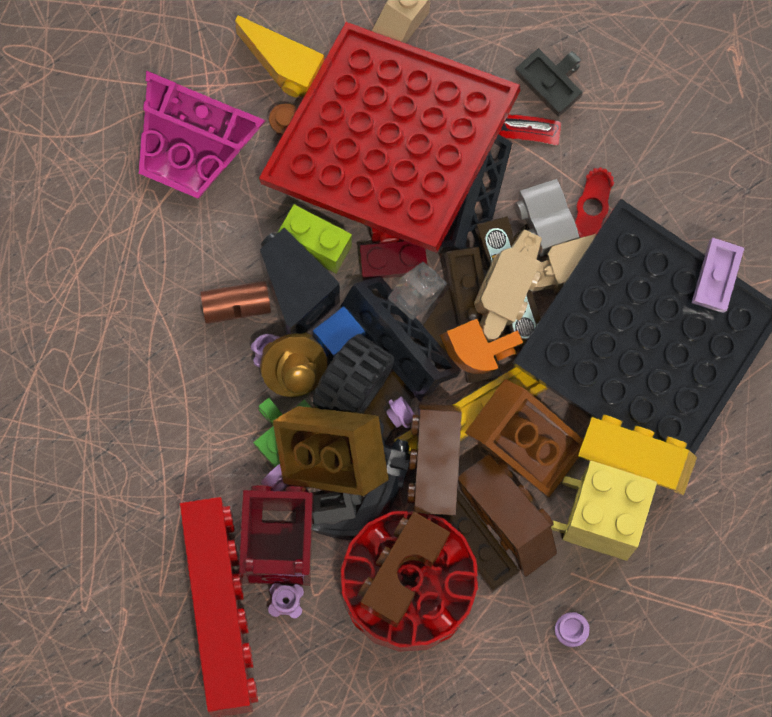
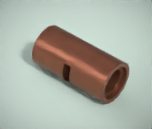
[200,281,271,324]

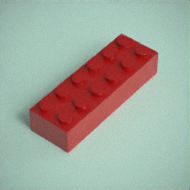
[180,497,259,717]

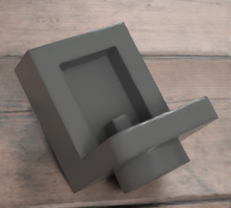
[313,492,361,524]

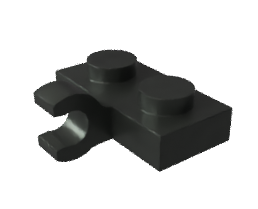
[515,48,583,117]

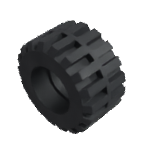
[313,334,394,414]

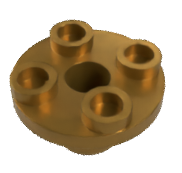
[260,333,327,397]

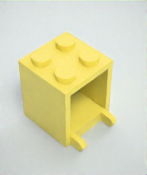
[551,461,657,561]

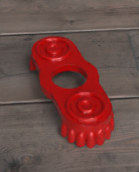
[575,167,614,238]

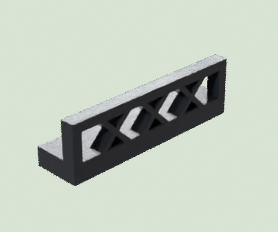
[438,134,513,261]
[340,276,461,402]

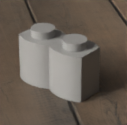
[515,179,579,257]

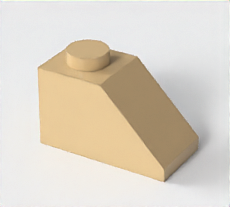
[372,0,430,43]

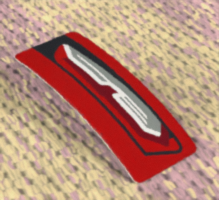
[499,115,561,146]

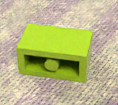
[278,205,352,274]

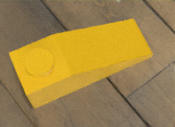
[235,15,324,98]

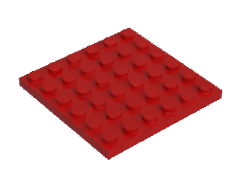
[259,22,520,253]

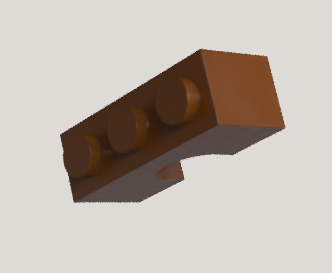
[358,512,450,628]

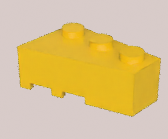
[578,415,697,495]

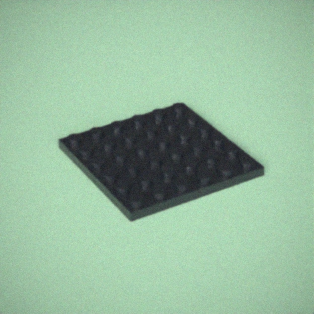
[512,199,772,454]

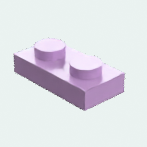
[692,238,744,313]

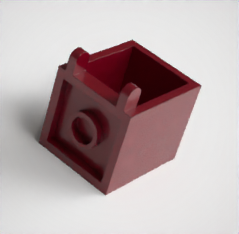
[239,485,313,586]

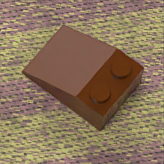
[465,379,584,497]

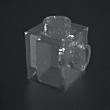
[388,262,447,320]

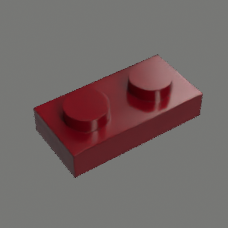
[360,241,428,280]

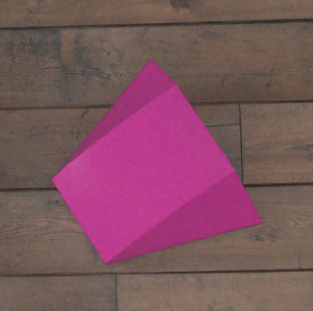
[139,71,266,199]

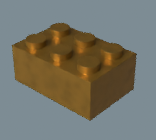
[273,406,389,496]

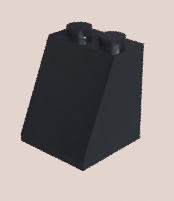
[260,228,340,335]

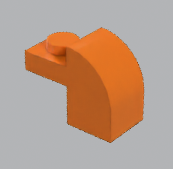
[440,319,523,374]

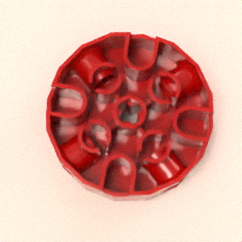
[341,511,478,652]

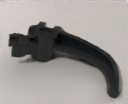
[313,418,410,540]

